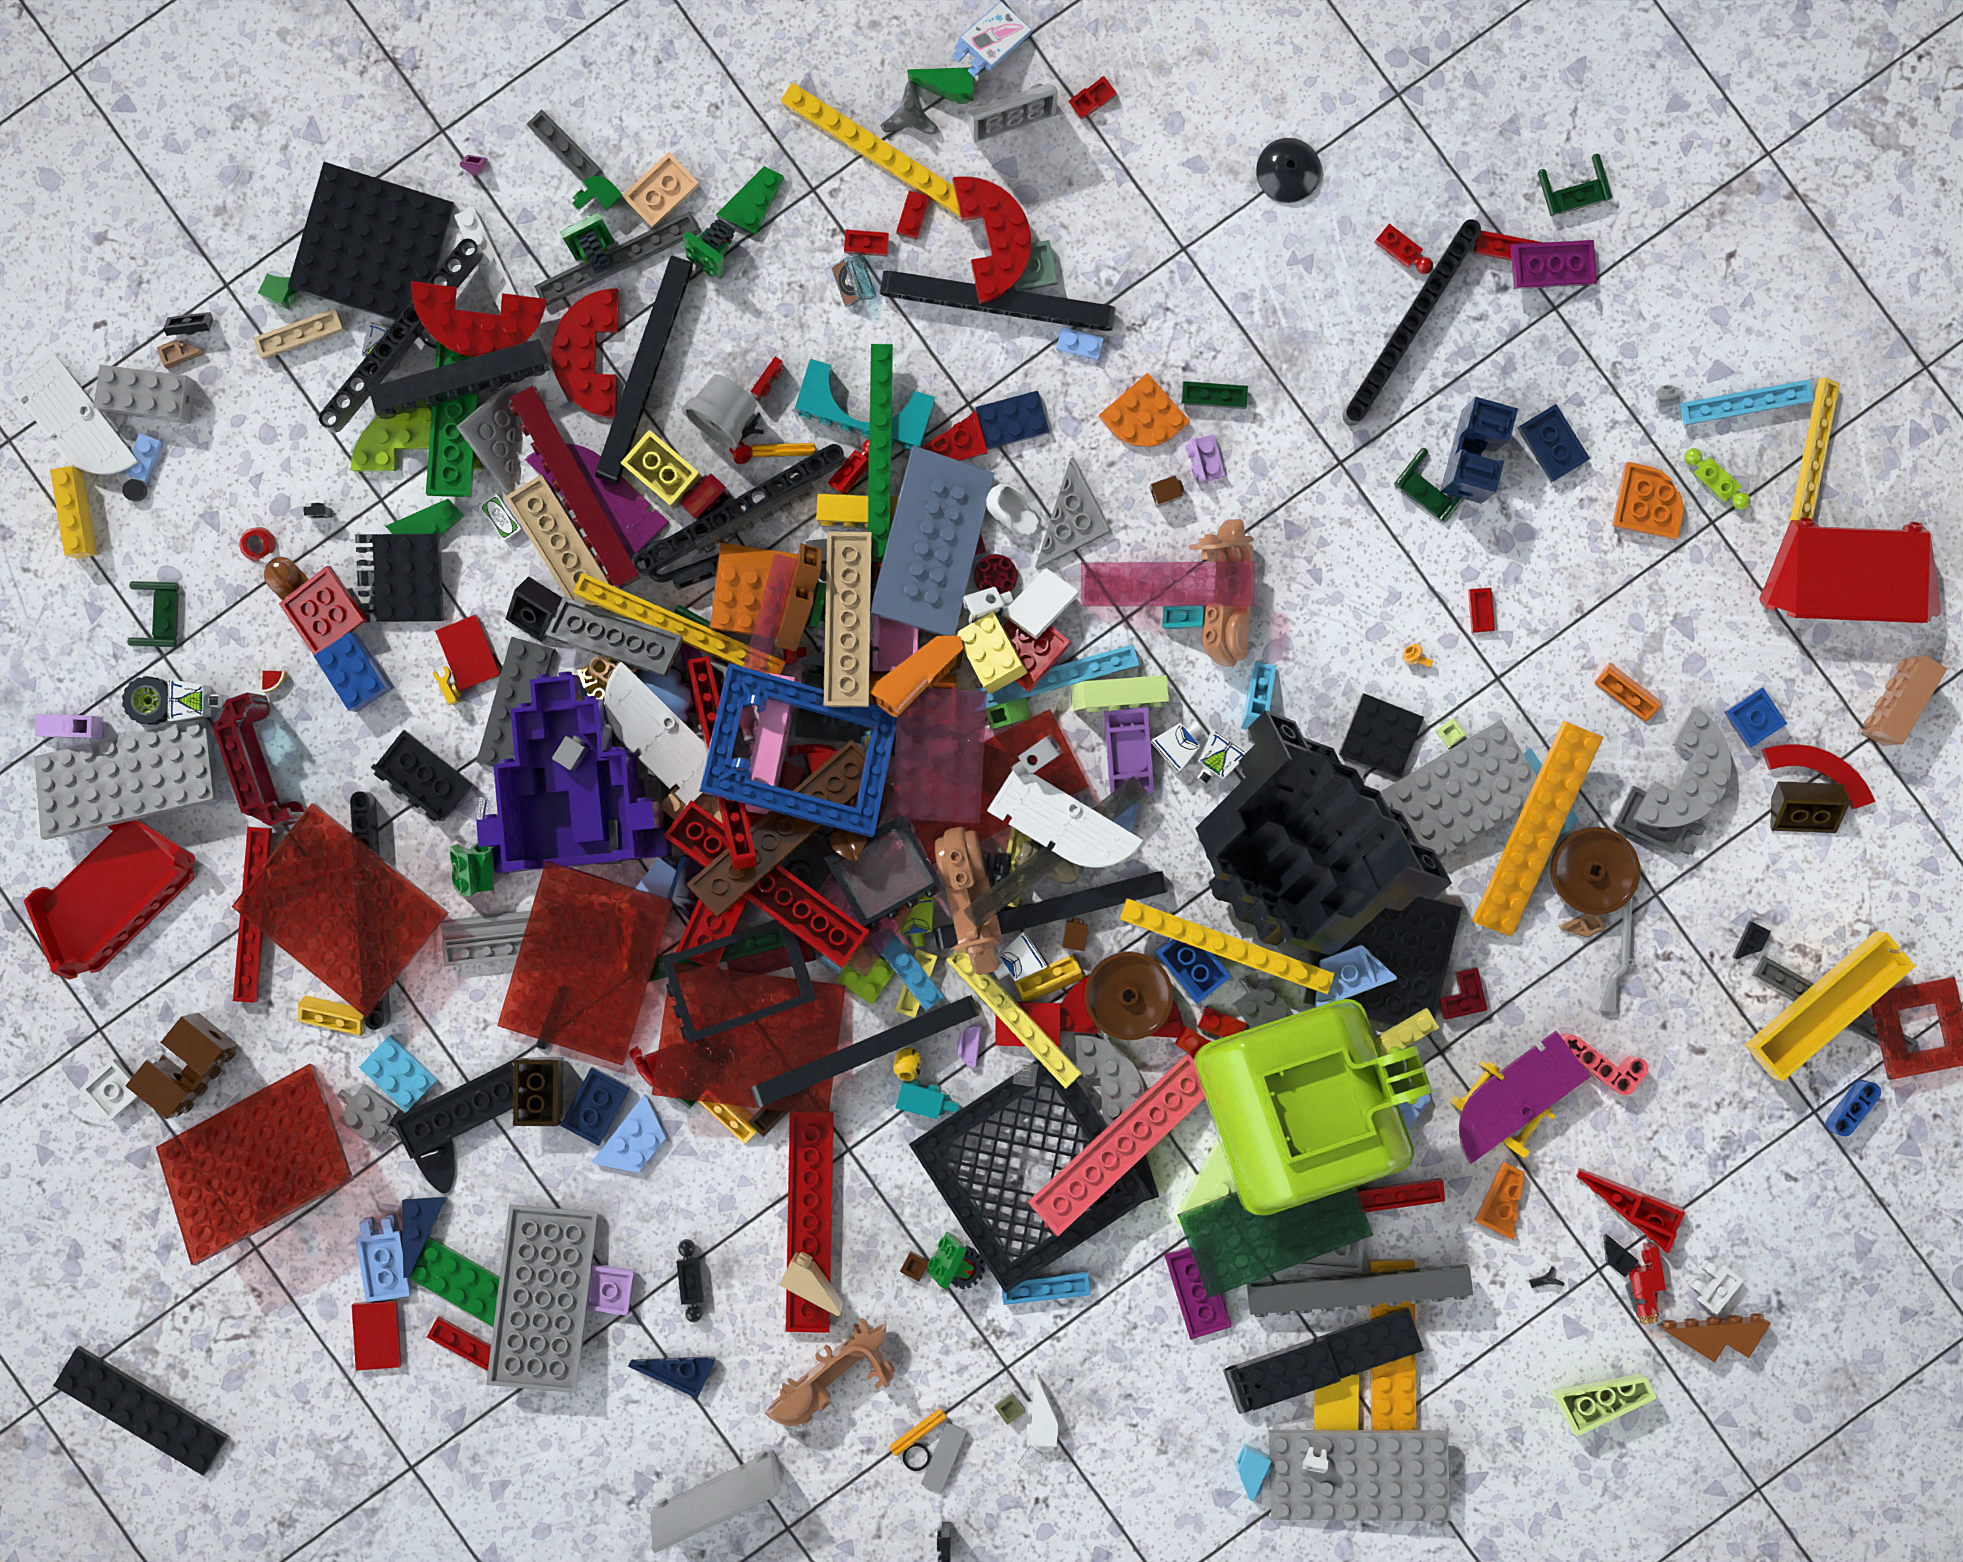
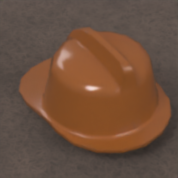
[264,557,309,600]

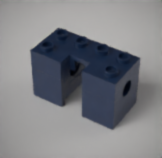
[1440,397,1518,504]

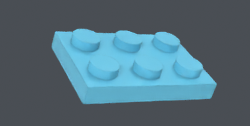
[359,1035,438,1112]

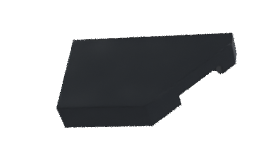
[1732,921,1771,959]
[1603,1233,1639,1277]

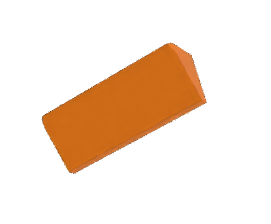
[1594,662,1661,722]

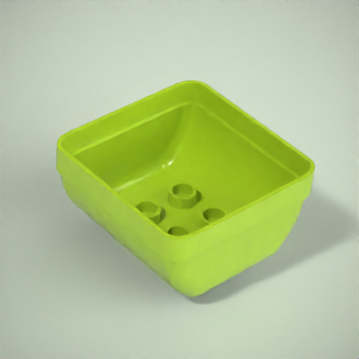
[1194,999,1433,1216]

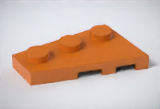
[1474,1161,1525,1240]

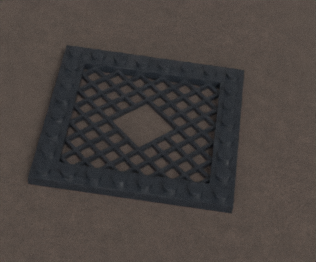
[909,1058,1152,1293]

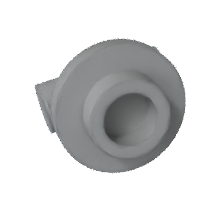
[1655,385,1680,408]

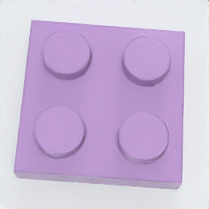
[587,1264,635,1315]

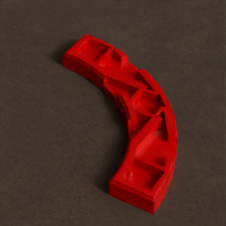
[1761,744,1876,809]

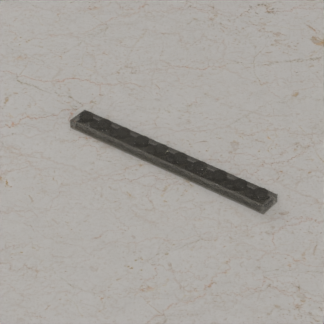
[963,776,1148,929]

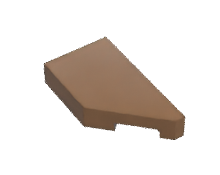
[156,339,204,369]
[1559,913,1607,937]

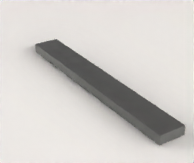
[534,211,700,306]
[1752,956,1918,1061]

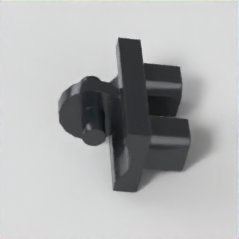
[987,852,1012,892]

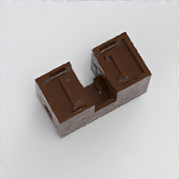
[125,1012,238,1120]

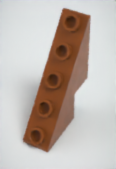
[775,543,822,651]
[1658,1313,1771,1363]

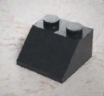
[505,576,563,642]

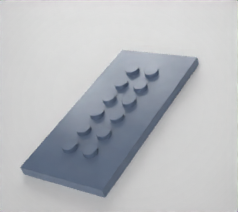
[870,446,995,636]

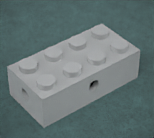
[93,364,196,424]

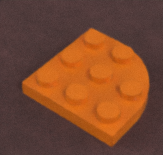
[1098,372,1190,447]
[1612,462,1683,540]

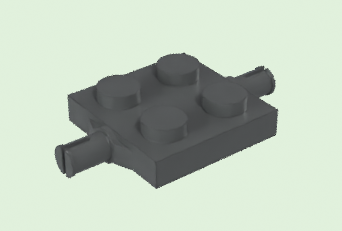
[1233,976,1294,1029]

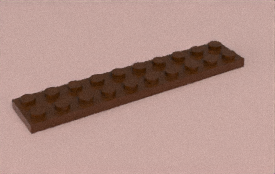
[687,739,866,918]

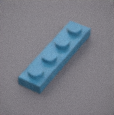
[872,928,944,1011]
[1002,1271,1091,1305]

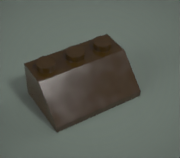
[1770,781,1850,833]
[513,1057,564,1126]

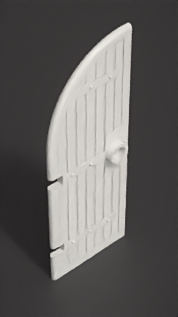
[10,352,139,475]
[604,662,707,805]
[987,771,1144,868]

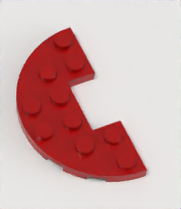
[952,176,1031,304]
[411,281,547,357]
[551,288,619,419]
[1061,976,1184,1038]

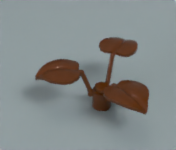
[830,794,868,862]

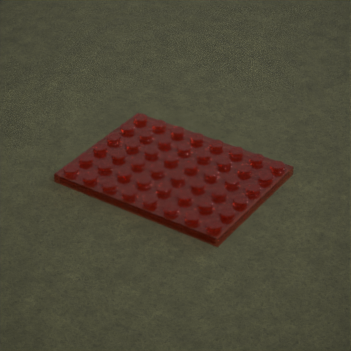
[231,803,449,1017]
[497,860,673,1066]
[651,963,846,1117]
[156,1063,354,1266]

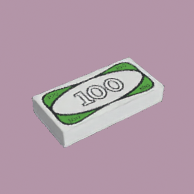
[479,494,523,542]

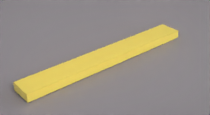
[946,952,1082,1088]

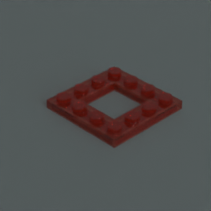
[1871,977,1963,1080]

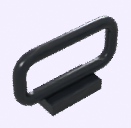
[643,523,730,590]

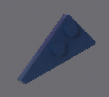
[402,1197,446,1278]
[628,1356,716,1399]

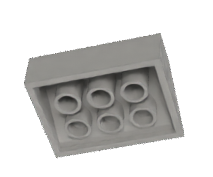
[966,83,1058,143]

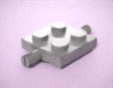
[337,1084,400,1146]

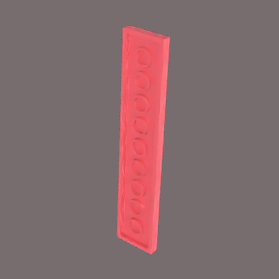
[1027,1053,1205,1236]

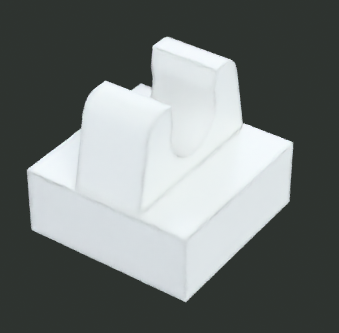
[1302,1447,1329,1474]

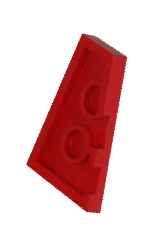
[921,410,988,461]

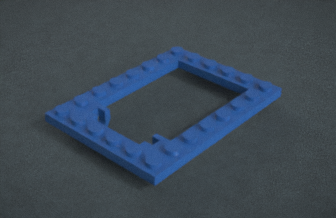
[699,663,898,837]

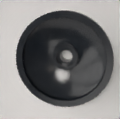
[1256,138,1321,203]

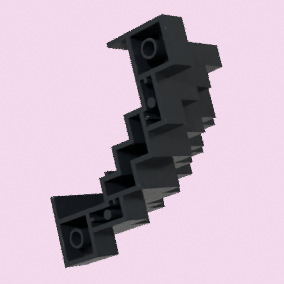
[1195,710,1452,956]

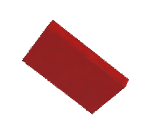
[435,614,501,691]
[995,1002,1061,1048]
[351,1300,402,1371]

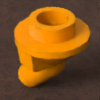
[1403,644,1434,668]

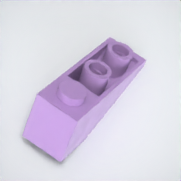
[35,714,103,739]

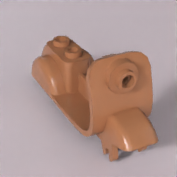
[1189,519,1254,667]
[935,827,1002,975]
[765,1318,896,1426]

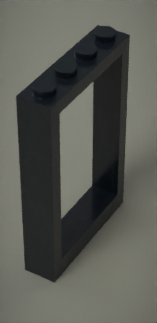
[659,920,817,1043]

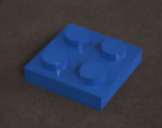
[1724,687,1787,748]

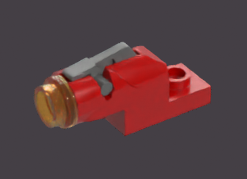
[1625,1242,1666,1324]

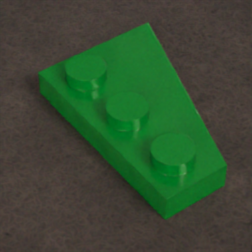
[716,166,784,236]
[385,499,464,537]

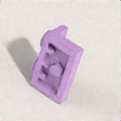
[1186,434,1225,484]

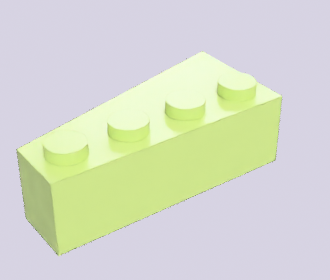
[1070,675,1169,713]
[1174,1138,1236,1237]
[1551,1373,1657,1436]

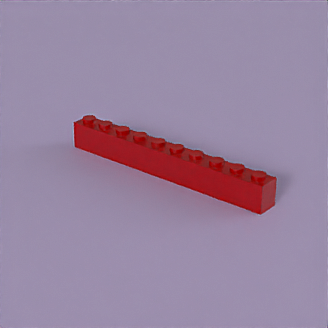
[687,656,756,870]

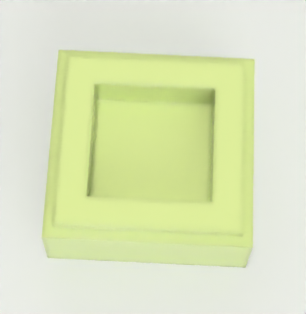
[1435,718,1467,748]

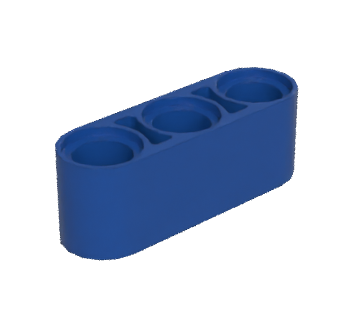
[1826,1080,1881,1137]

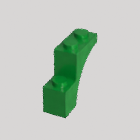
[258,274,322,310]

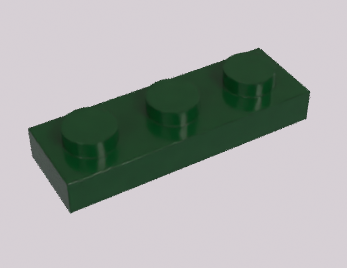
[1181,381,1248,409]

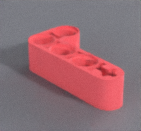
[1560,1033,1649,1095]

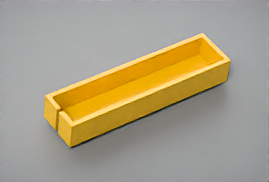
[1744,931,1916,1082]

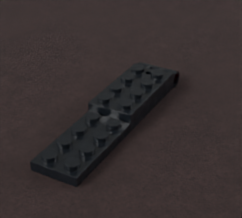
[1223,1307,1424,1414]

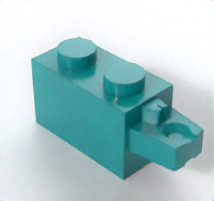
[896,1079,959,1120]

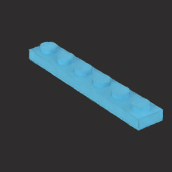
[1680,379,1814,426]

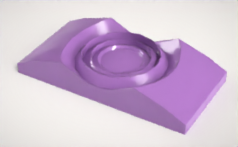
[1104,707,1154,797]

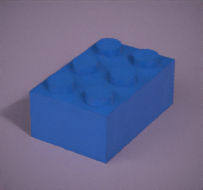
[313,632,393,712]
[1154,938,1231,1004]

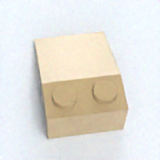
[779,1252,844,1317]

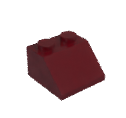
[680,473,732,520]

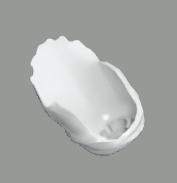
[986,483,1039,535]

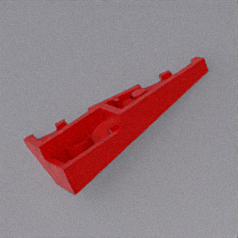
[1576,1168,1685,1254]

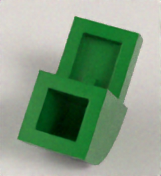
[572,176,622,212]

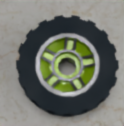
[122,676,168,725]

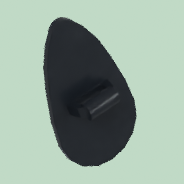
[414,1139,455,1194]

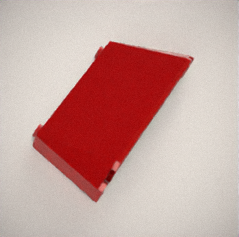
[1759,517,1941,623]
[24,819,195,980]

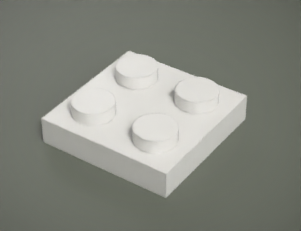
[80,1059,138,1122]

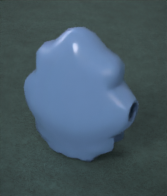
[637,668,695,726]

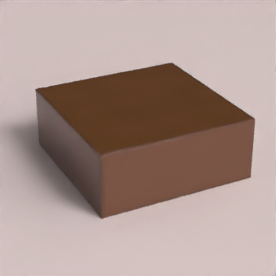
[900,1250,929,1282]

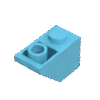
[1235,1443,1272,1501]

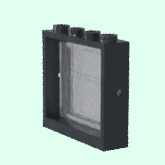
[824,815,941,931]

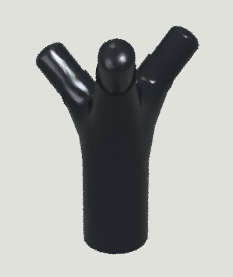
[741,412,764,441]
[1529,1266,1564,1288]

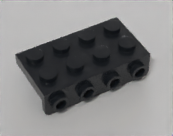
[371,730,474,822]

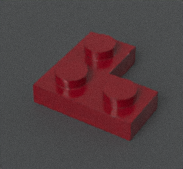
[1439,967,1488,1020]

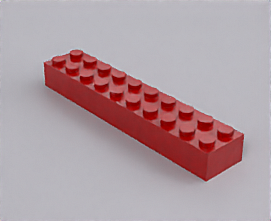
[664,800,870,970]

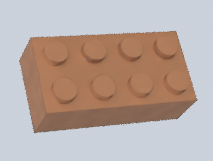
[1861,655,1948,746]

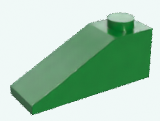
[907,67,973,104]

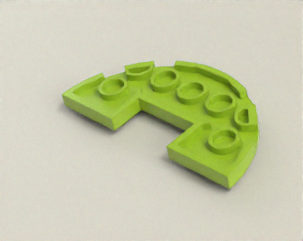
[351,406,483,472]

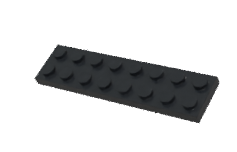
[53,1346,229,1476]

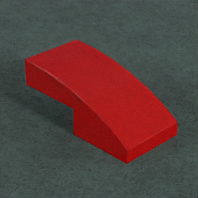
[1068,76,1118,119]

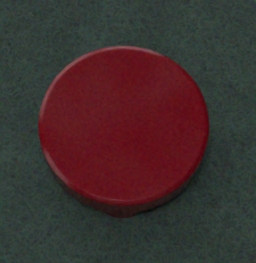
[974,554,1017,594]

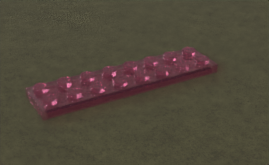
[1081,561,1257,607]

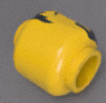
[893,1047,923,1081]

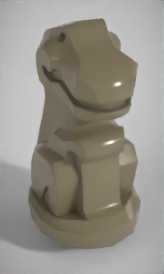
[1015,841,1084,884]

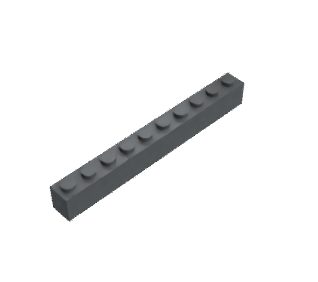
[1246,1264,1473,1317]

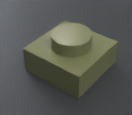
[994,1392,1025,1425]

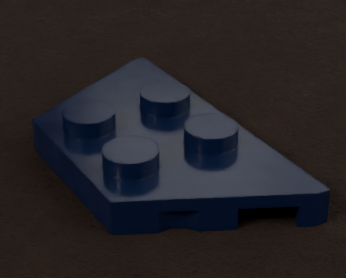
[667,854,704,920]

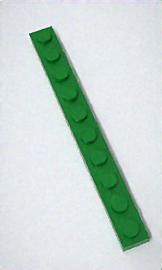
[868,344,893,563]

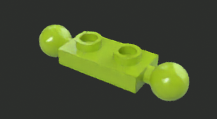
[1684,448,1751,510]

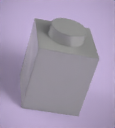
[552,735,590,771]

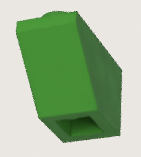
[984,698,1032,731]

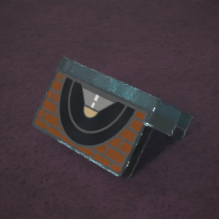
[832,256,877,307]

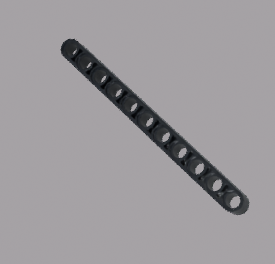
[1342,219,1481,426]
[319,238,482,433]
[595,255,693,484]
[880,270,1116,331]
[634,444,844,576]
[350,791,391,1030]
[933,870,1168,950]
[750,995,980,1108]

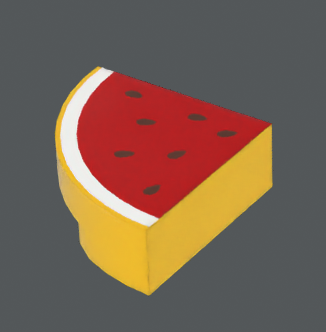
[262,670,287,693]

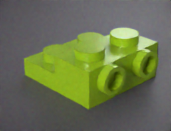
[836,943,895,1005]

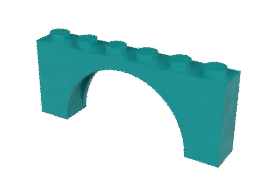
[795,359,935,452]

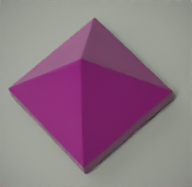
[460,155,488,176]

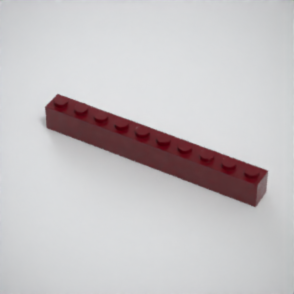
[509,385,641,589]

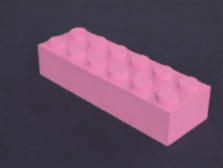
[745,673,795,814]

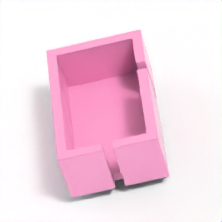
[873,615,919,673]

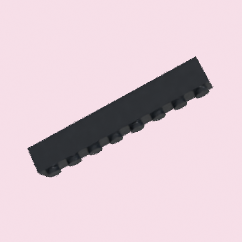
[368,339,550,419]

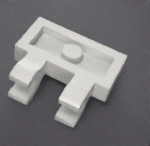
[1687,1260,1744,1315]

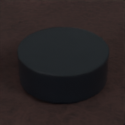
[122,479,147,502]

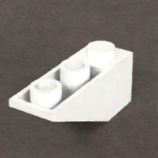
[1026,1373,1058,1447]

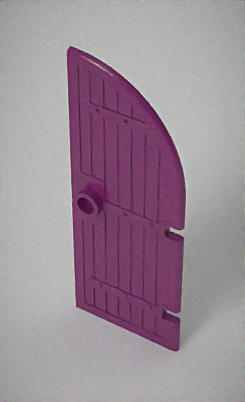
[524,443,669,560]
[1459,1031,1590,1164]

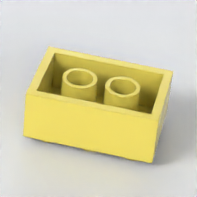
[621,430,702,509]
[955,611,1028,695]

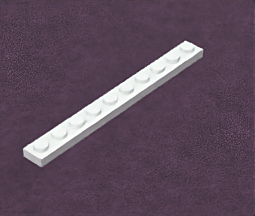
[454,207,568,411]

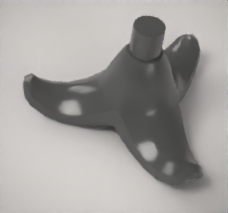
[880,81,938,134]

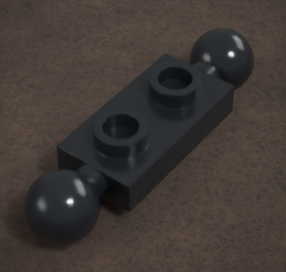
[676,1239,704,1323]

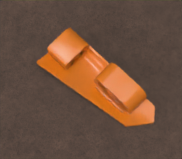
[869,636,963,717]

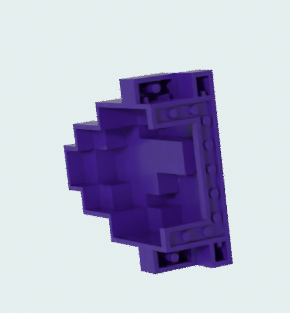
[476,671,672,874]

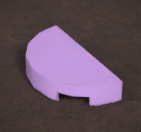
[957,1024,981,1068]

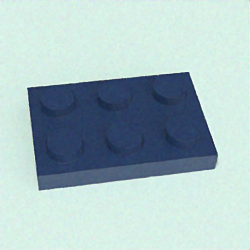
[975,390,1049,450]
[1517,404,1590,483]
[560,1066,631,1146]

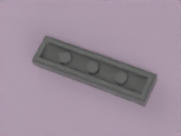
[527,109,603,181]

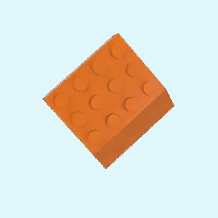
[709,543,797,639]

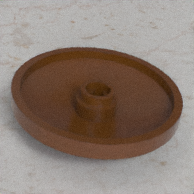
[1550,827,1640,915]
[1085,951,1173,1040]

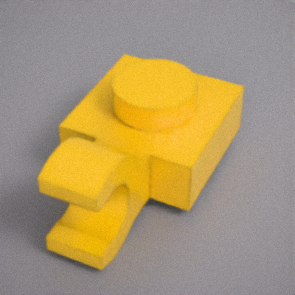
[433,666,461,706]

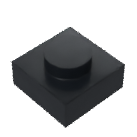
[303,503,332,519]

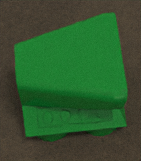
[450,843,494,896]

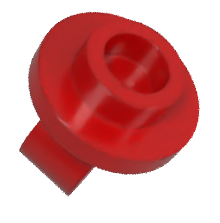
[729,440,752,465]

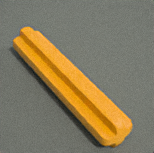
[751,443,816,457]
[890,1408,947,1456]

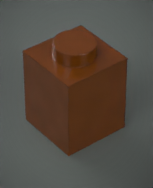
[1149,475,1184,508]
[1062,918,1089,951]

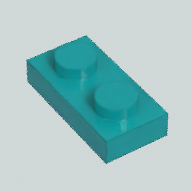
[1162,604,1206,630]

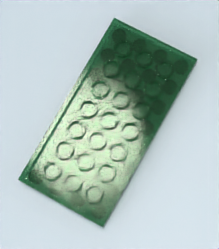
[1177,1186,1373,1299]

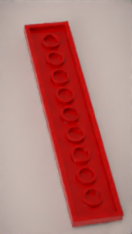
[675,760,806,971]
[785,1110,834,1333]

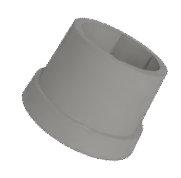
[682,374,757,448]

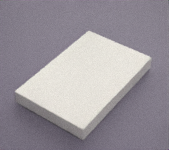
[1003,568,1079,639]

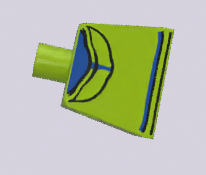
[891,896,933,947]

